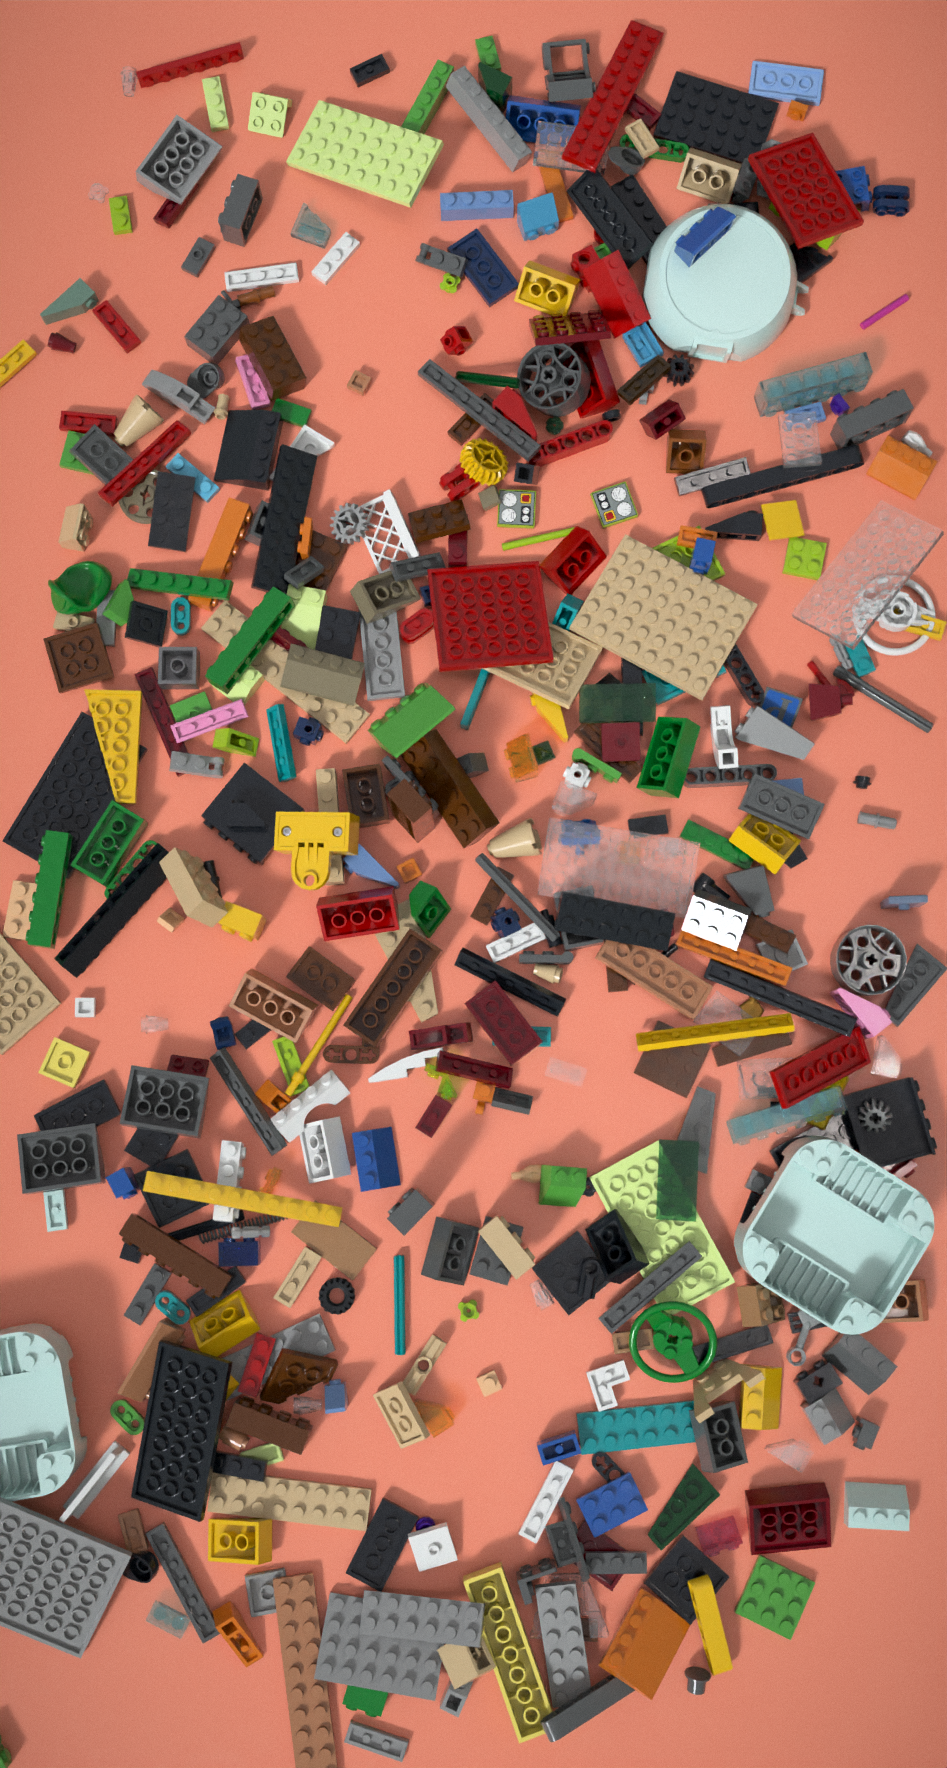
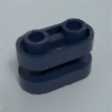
[873,185,910,217]

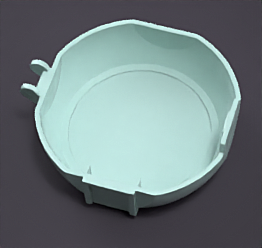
[642,204,809,363]

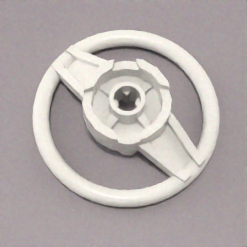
[853,576,936,656]

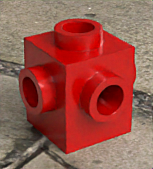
[440,326,473,356]

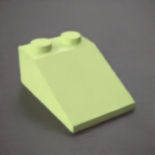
[281,584,328,650]

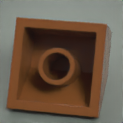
[666,429,707,474]

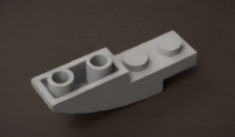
[142,369,215,425]

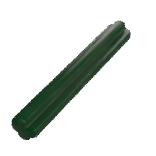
[455,371,521,389]

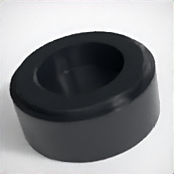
[602,409,621,422]

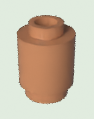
[219,1424,250,1451]

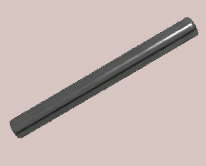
[833,666,934,733]
[475,853,560,941]

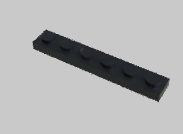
[454,947,566,1017]

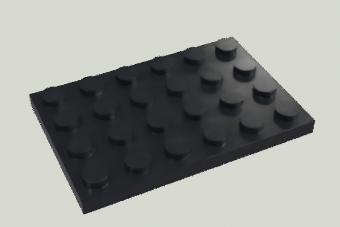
[653,71,779,164]

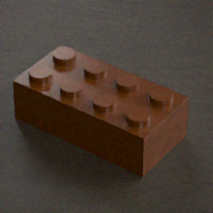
[239,316,307,401]
[226,1396,314,1455]

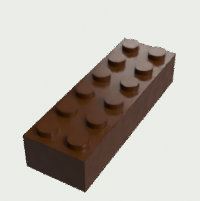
[401,729,500,848]
[387,778,435,843]
[343,928,443,1048]

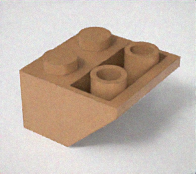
[737,1282,785,1327]

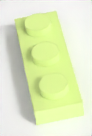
[202,76,229,132]

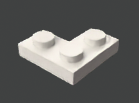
[586,1360,630,1412]

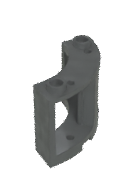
[541,39,596,102]

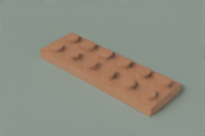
[595,940,713,1020]

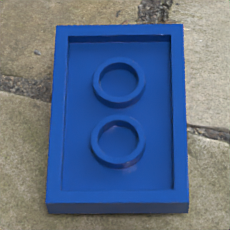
[576,1471,648,1538]

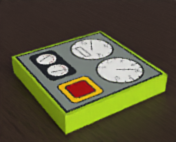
[590,481,638,529]
[497,489,536,529]

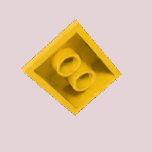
[208,1518,272,1565]

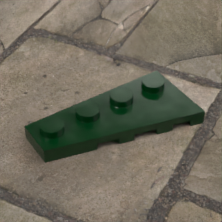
[648,1463,720,1551]

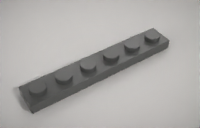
[210,1047,287,1156]
[598,1241,703,1334]
[145,1522,220,1644]

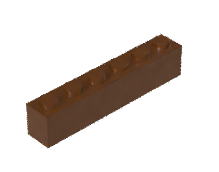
[119,1213,234,1299]

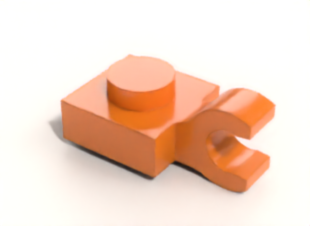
[473,1081,496,1115]

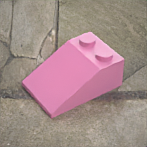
[830,988,892,1039]

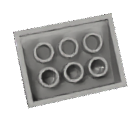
[135,115,223,205]

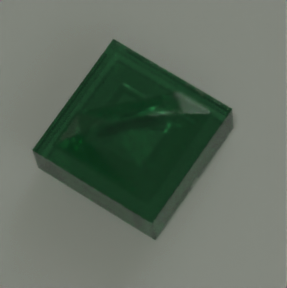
[530,740,555,766]

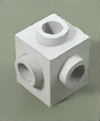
[563,762,592,792]

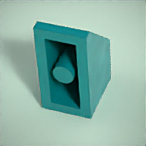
[552,593,584,632]

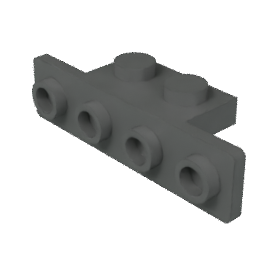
[545,1497,591,1582]

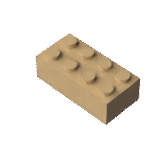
[159,847,228,927]

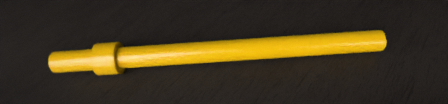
[285,994,353,1097]

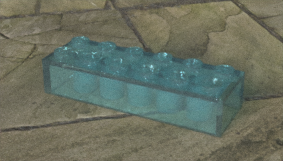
[754,352,873,417]

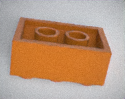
[866,435,938,500]

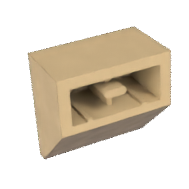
[58,503,93,552]
[437,1637,496,1690]

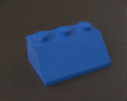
[674,206,736,268]
[352,1127,401,1192]

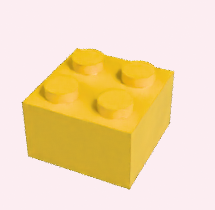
[218,901,267,942]

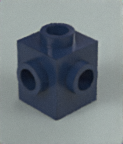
[293,717,324,746]
[490,907,521,938]

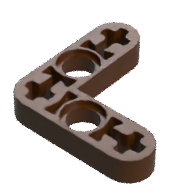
[323,1039,380,1064]

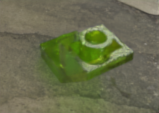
[424,1063,457,1101]

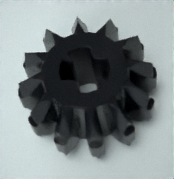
[664,354,694,387]

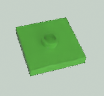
[170,691,212,741]

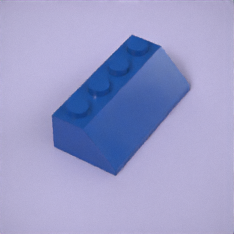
[506,95,581,147]

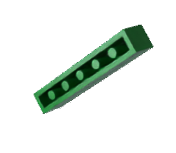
[205,587,295,695]
[26,830,73,949]

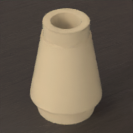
[533,963,563,984]

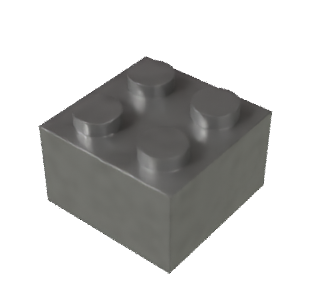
[158,647,200,689]

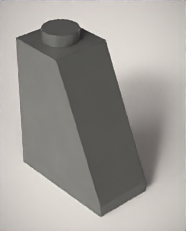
[723,865,775,918]

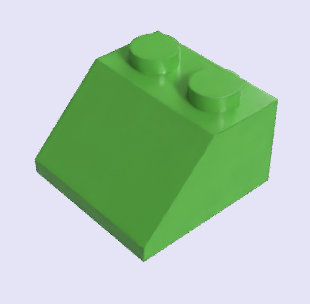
[539,1165,587,1207]

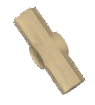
[403,1334,447,1396]

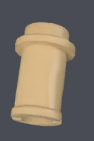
[214,394,230,420]

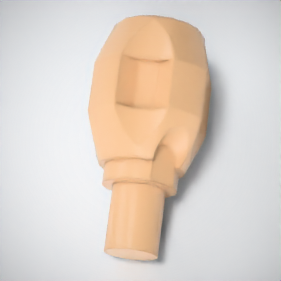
[511,1165,541,1183]

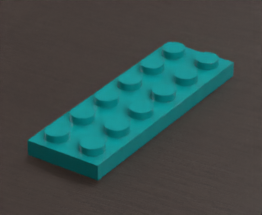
[576,1400,696,1455]

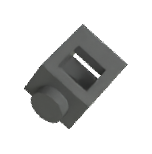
[852,1416,880,1450]

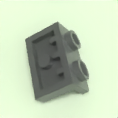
[731,157,757,203]

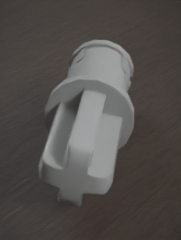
[857,811,897,830]

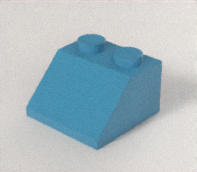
[517,192,559,241]

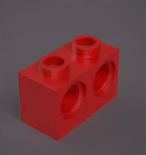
[570,245,600,293]

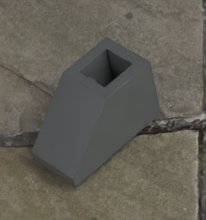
[457,753,489,778]

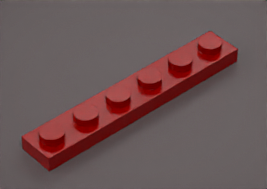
[136,42,244,88]
[98,420,191,507]

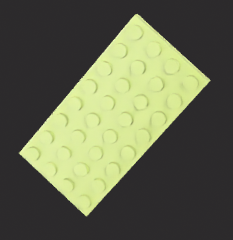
[286,100,444,208]
[589,1140,735,1315]

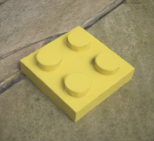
[38,1037,91,1088]

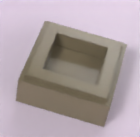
[478,485,502,511]

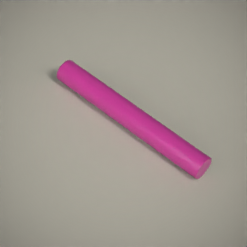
[860,294,909,330]

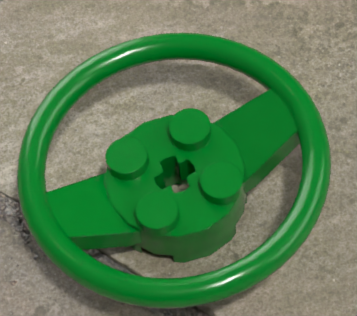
[629,1301,717,1383]

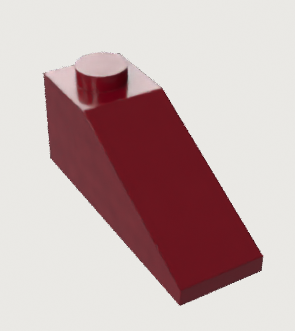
[448,514,468,568]

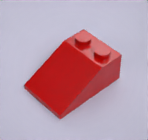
[492,386,537,442]

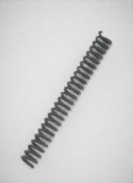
[199,1214,288,1244]

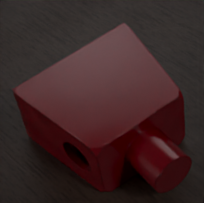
[809,683,853,721]

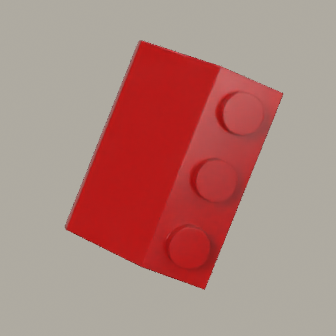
[539,526,607,595]

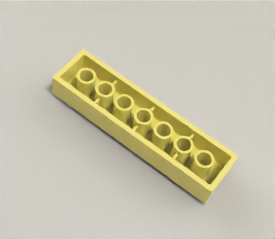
[463,1562,553,1744]

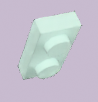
[43,1190,69,1232]

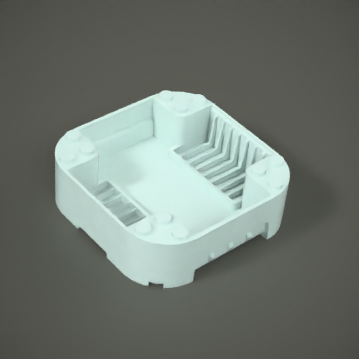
[734,1135,935,1335]
[0,1323,87,1502]

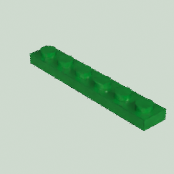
[127,568,234,601]

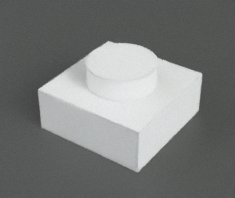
[75,998,96,1018]

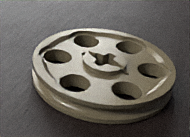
[119,469,158,524]

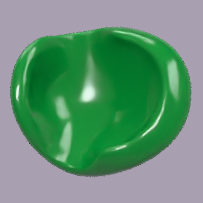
[48,561,112,615]

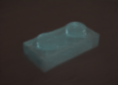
[145,1600,191,1639]

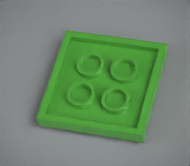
[734,1554,815,1640]

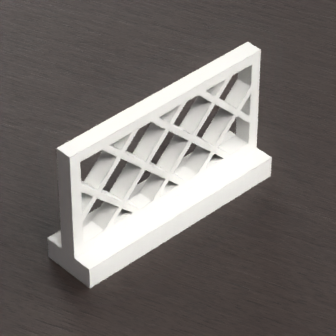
[359,489,421,574]
[59,1440,130,1523]

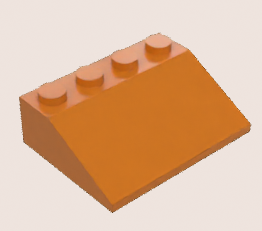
[598,1588,690,1701]

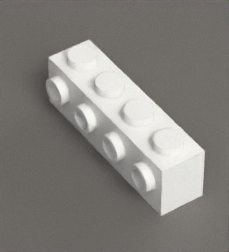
[213,1140,246,1223]

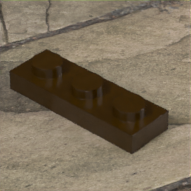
[617,354,671,405]

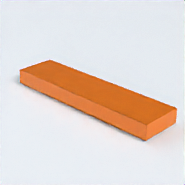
[536,151,574,223]

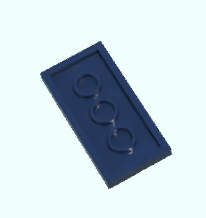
[447,229,519,308]

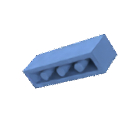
[440,190,514,221]

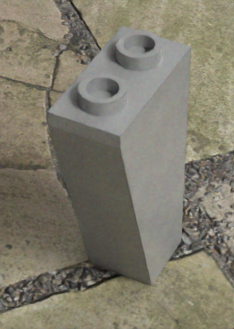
[734,705,815,760]

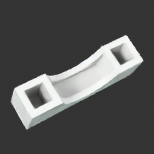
[271,1069,350,1143]

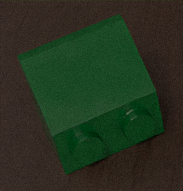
[478,62,512,114]

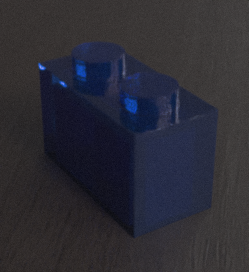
[218,1237,261,1267]

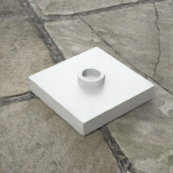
[408,1522,458,1572]

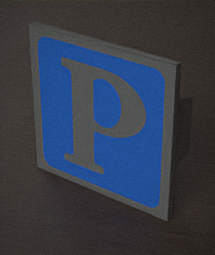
[760,686,803,728]

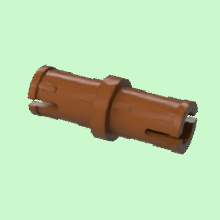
[237,285,276,307]

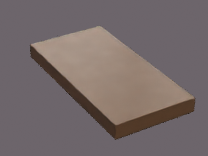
[291,1200,377,1281]

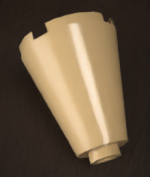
[114,394,164,447]
[487,818,542,858]

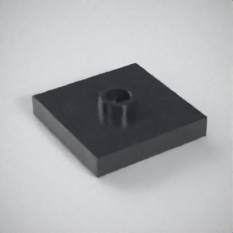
[125,601,168,647]

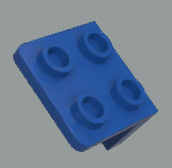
[836,166,872,212]

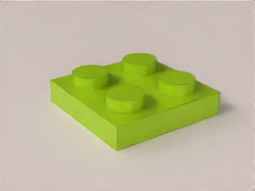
[782,537,827,581]

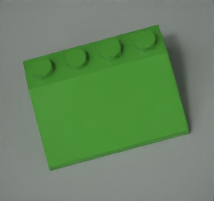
[368,682,456,758]

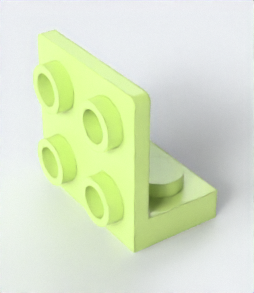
[248,92,292,138]

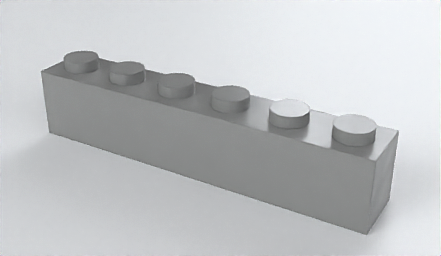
[446,66,532,172]

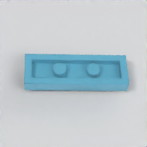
[166,453,220,503]

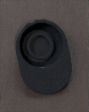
[123,1551,159,1583]

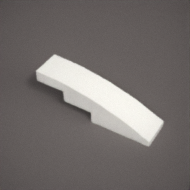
[368,1047,443,1083]

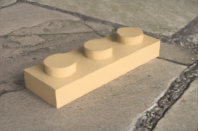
[273,1246,322,1308]

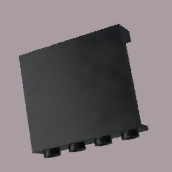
[201,763,305,865]
[841,1077,937,1167]

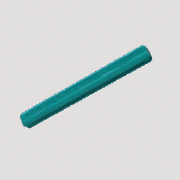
[394,1255,406,1355]

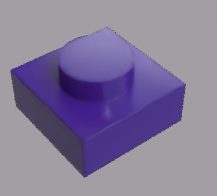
[830,393,850,416]

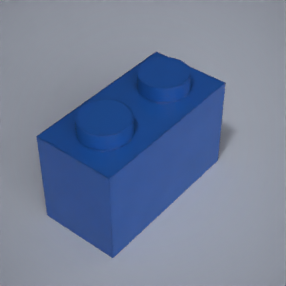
[689,537,716,575]
[106,1167,140,1200]
[536,1430,581,1466]

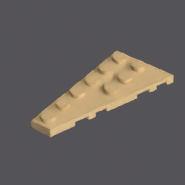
[375,899,438,1023]

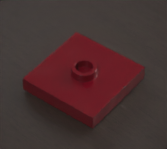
[601,722,641,762]

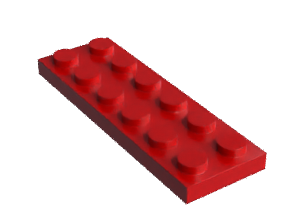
[769,1026,872,1109]

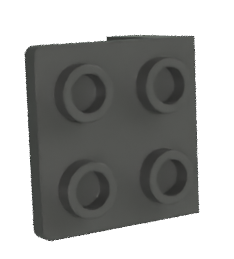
[516,1558,557,1605]

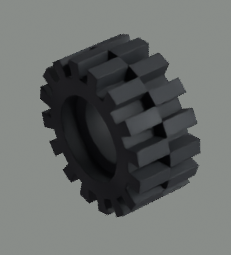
[319,1277,355,1315]

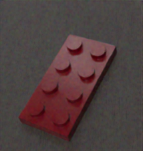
[464,980,543,1066]

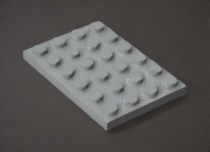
[314,1592,444,1701]

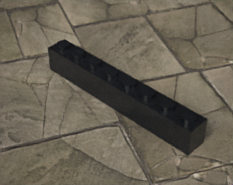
[54,843,169,978]

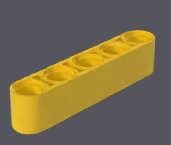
[688,1574,733,1676]

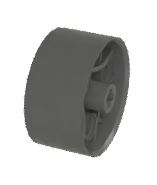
[517,343,591,417]
[830,925,907,996]

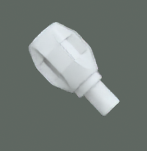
[901,430,933,457]

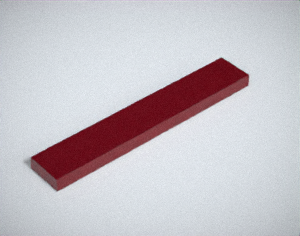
[135,667,188,777]

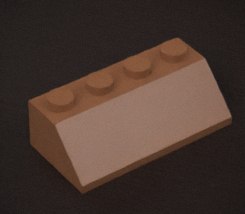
[229,968,319,1043]
[117,1318,186,1402]

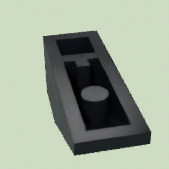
[705,511,763,541]

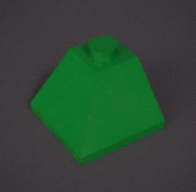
[409,880,451,938]

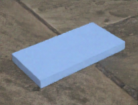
[748,61,824,106]

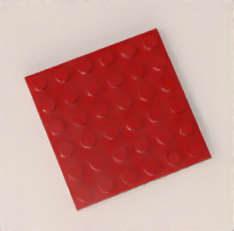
[427,561,554,672]

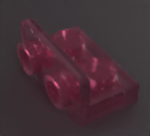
[695,1515,743,1557]

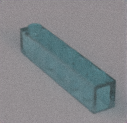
[726,1085,848,1146]

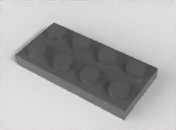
[738,773,825,839]

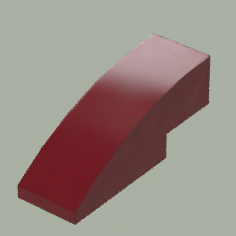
[409,1022,473,1050]

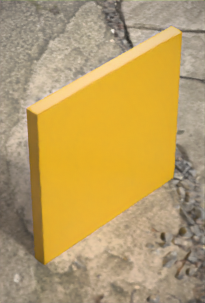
[761,500,804,541]

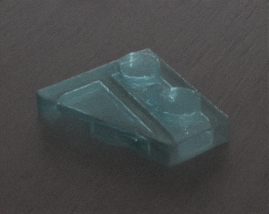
[290,202,331,249]

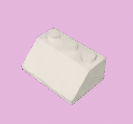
[299,1117,351,1184]

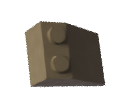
[350,570,421,624]

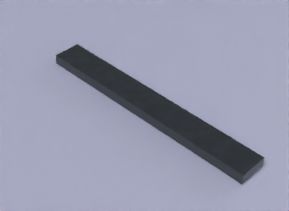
[704,959,857,1037]

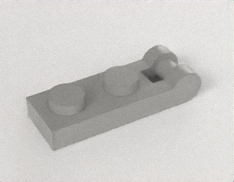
[169,751,225,779]

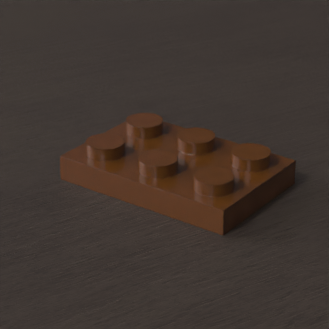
[408,499,471,543]
[286,946,356,1011]

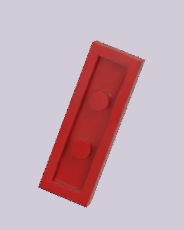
[92,300,141,354]
[59,410,118,436]
[237,1332,277,1398]

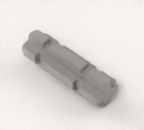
[829,635,853,670]
[231,1225,270,1239]

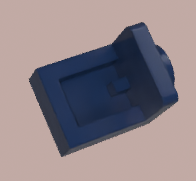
[210,1016,236,1050]

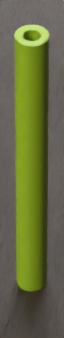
[502,527,574,551]

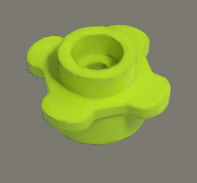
[440,273,460,293]
[458,1300,479,1322]

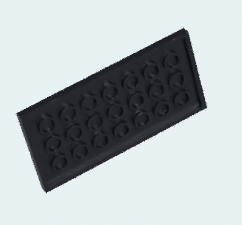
[2,712,148,879]
[131,1340,233,1522]

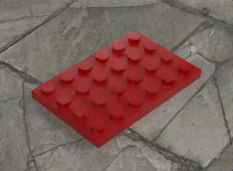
[748,132,864,249]

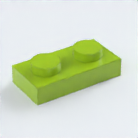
[109,195,133,235]

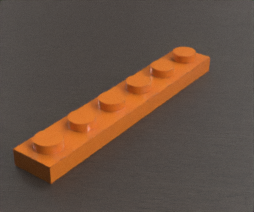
[676,930,792,987]

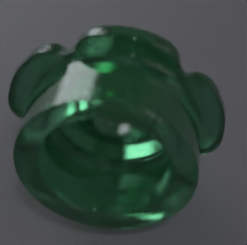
[546,416,564,435]

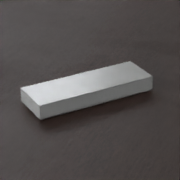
[96,590,116,647]
[344,1720,409,1762]

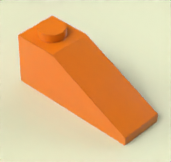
[213,1601,264,1668]

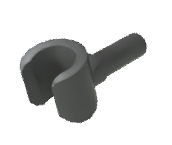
[221,290,241,310]

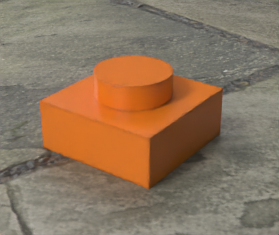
[786,100,809,122]
[396,858,422,884]

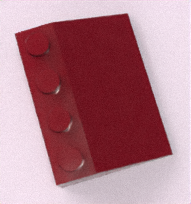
[745,1482,831,1555]

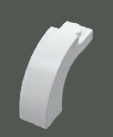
[710,705,738,769]

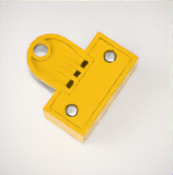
[274,812,360,891]

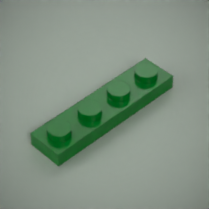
[679,819,754,870]

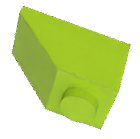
[212,728,259,757]

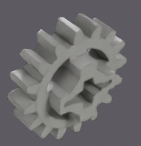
[330,503,370,545]

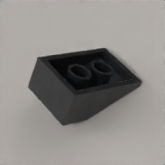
[585,1209,650,1284]

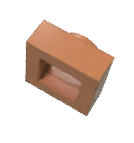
[347,370,372,396]

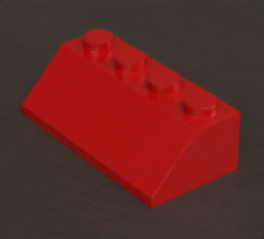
[582,250,651,339]
[559,340,620,419]
[316,886,400,941]

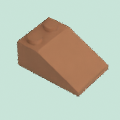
[881,1279,929,1323]

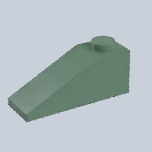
[40,278,99,325]

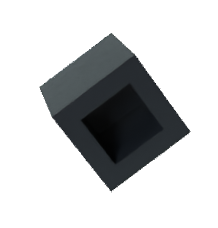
[514,463,540,485]

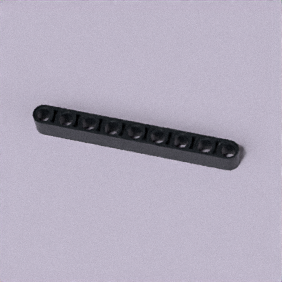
[701,445,865,508]

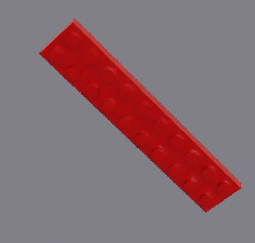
[561,20,664,173]

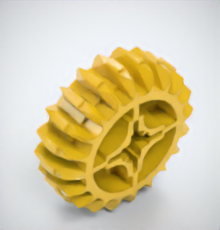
[459,438,509,486]

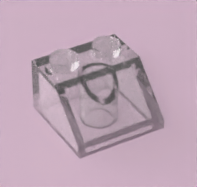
[552,780,597,816]

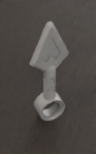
[786,1309,821,1366]

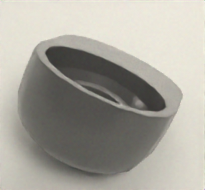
[608,146,645,175]
[187,363,225,399]

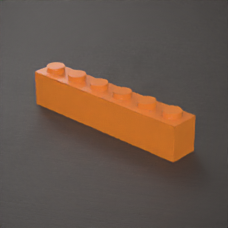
[188,497,253,612]

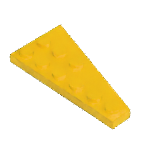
[84,689,142,804]

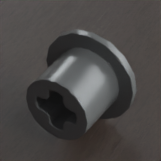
[684,1666,711,1695]

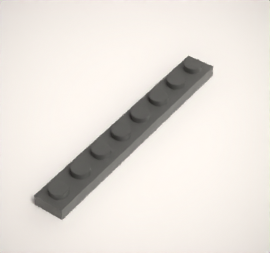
[418,359,541,462]

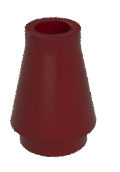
[48,332,77,354]

